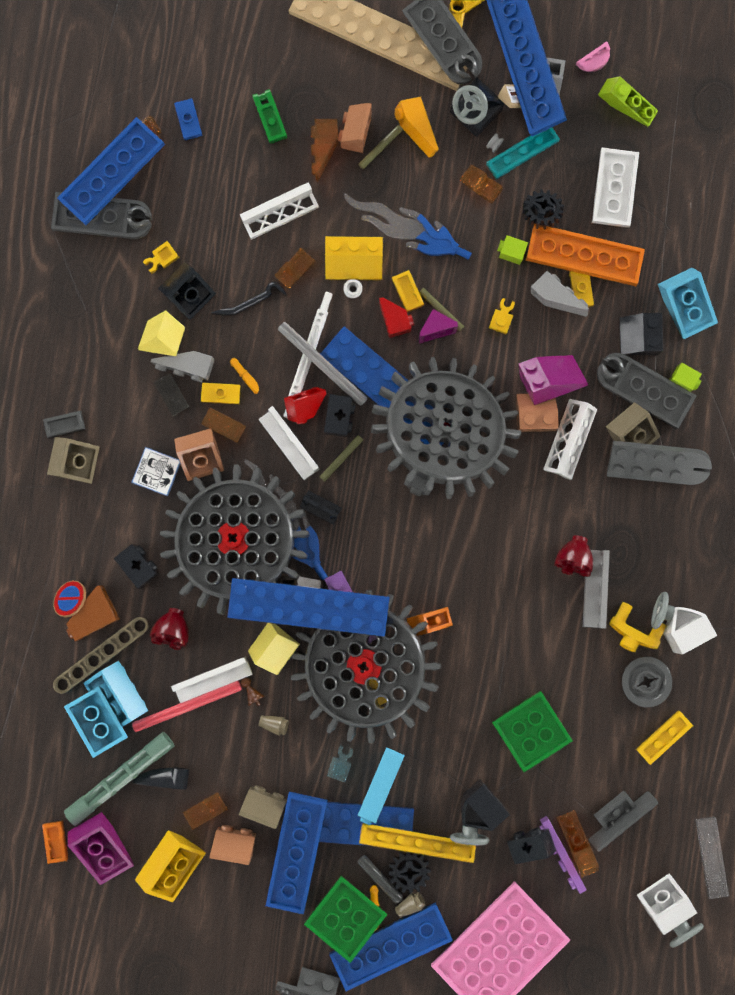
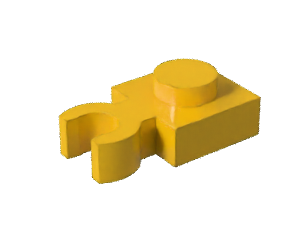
[143,241,179,274]
[489,298,515,334]

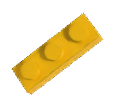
[636,710,693,765]

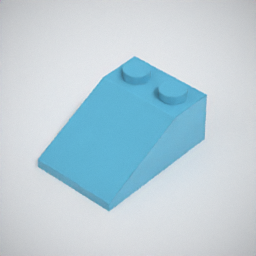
[658,268,718,339]

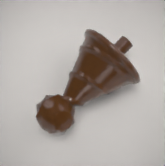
[241,677,265,706]

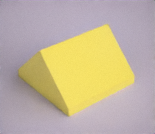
[138,310,185,356]
[248,623,300,675]

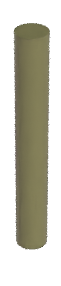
[358,125,403,169]
[419,288,465,332]
[320,435,363,482]

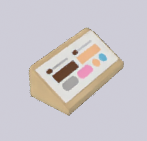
[497,84,521,108]

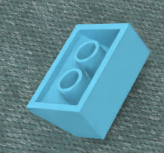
[83,661,148,727]
[64,686,128,758]

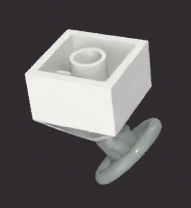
[651,592,717,654]
[637,874,704,948]

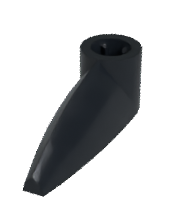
[132,767,189,790]

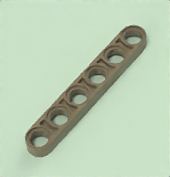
[53,617,150,694]

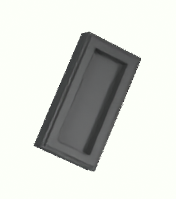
[43,411,86,438]

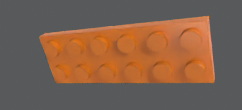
[525,224,645,286]

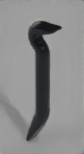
[212,281,287,315]

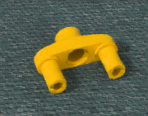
[609,602,667,652]

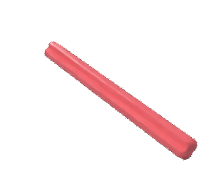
[132,681,242,732]

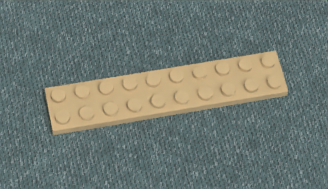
[289,0,468,91]

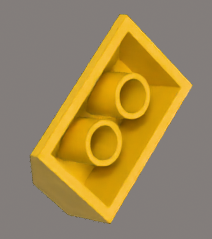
[325,236,383,280]
[135,830,206,902]

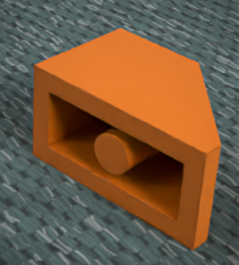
[406,607,453,636]

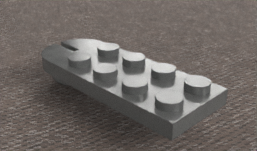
[402,0,482,85]
[51,192,152,239]
[597,353,697,429]
[607,441,712,485]

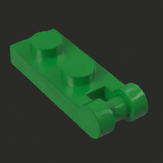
[252,89,287,144]

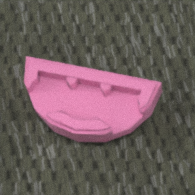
[576,42,610,72]

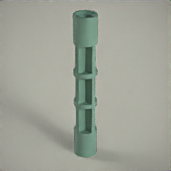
[64,732,175,826]

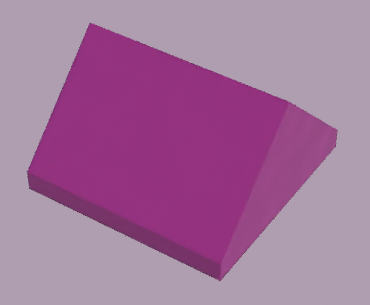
[418,309,458,344]

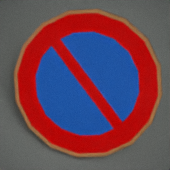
[53,580,86,618]

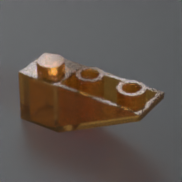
[311,119,338,181]
[557,810,599,878]

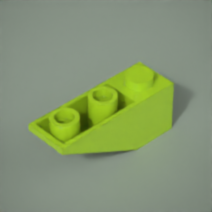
[598,76,658,127]

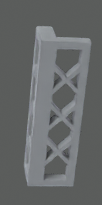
[583,550,610,628]

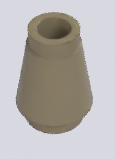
[259,715,289,736]
[395,892,425,918]

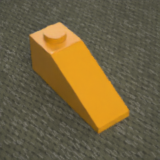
[395,97,438,158]

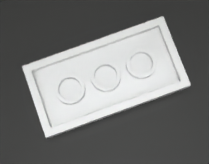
[592,148,639,228]

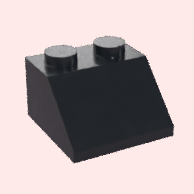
[158,262,216,320]
[619,313,663,355]

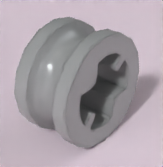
[486,133,504,153]

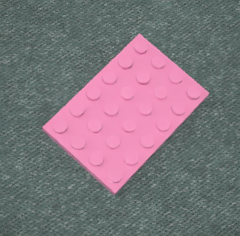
[431,881,570,995]

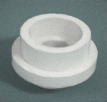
[344,279,362,298]

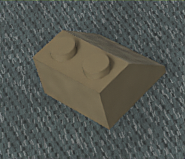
[606,402,660,444]
[47,437,100,484]
[239,785,287,829]

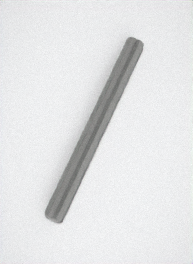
[278,322,367,406]

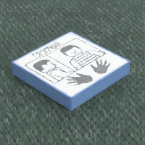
[131,447,181,496]

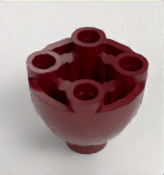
[554,535,593,577]
[150,608,189,650]

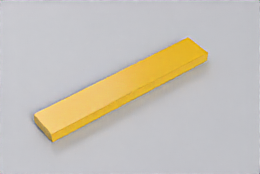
[359,823,476,863]

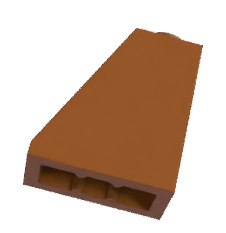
[66,585,120,641]

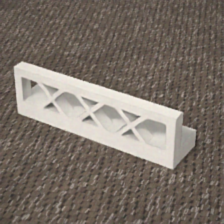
[240,182,319,240]
[543,399,597,480]
[259,406,319,481]
[171,656,253,703]

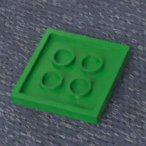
[492,691,573,772]
[304,876,387,963]

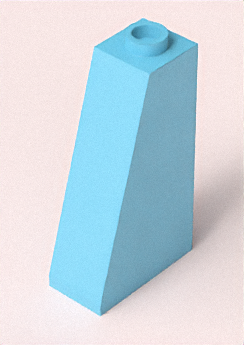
[358,747,405,825]

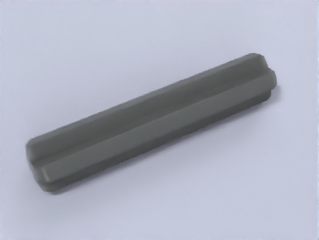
[358,855,403,904]

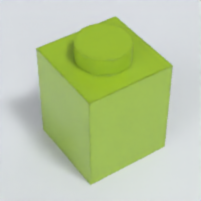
[497,235,528,265]
[670,363,702,392]

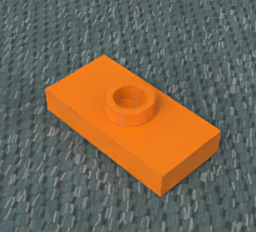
[42,820,68,864]

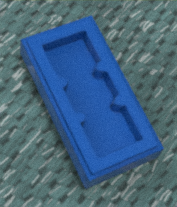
[174,98,203,140]

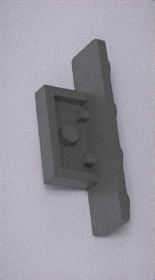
[589,791,659,852]
[275,967,340,995]

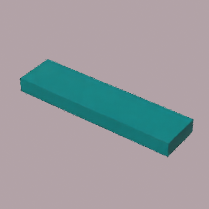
[486,127,560,179]

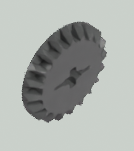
[621,657,672,707]

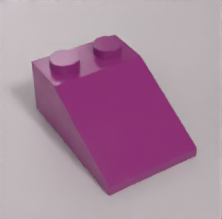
[518,355,588,405]
[67,812,134,885]

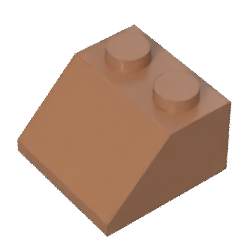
[338,103,372,153]
[516,394,558,432]
[174,428,224,481]
[210,825,256,865]

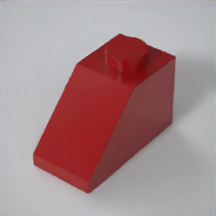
[379,297,414,338]
[284,387,327,424]

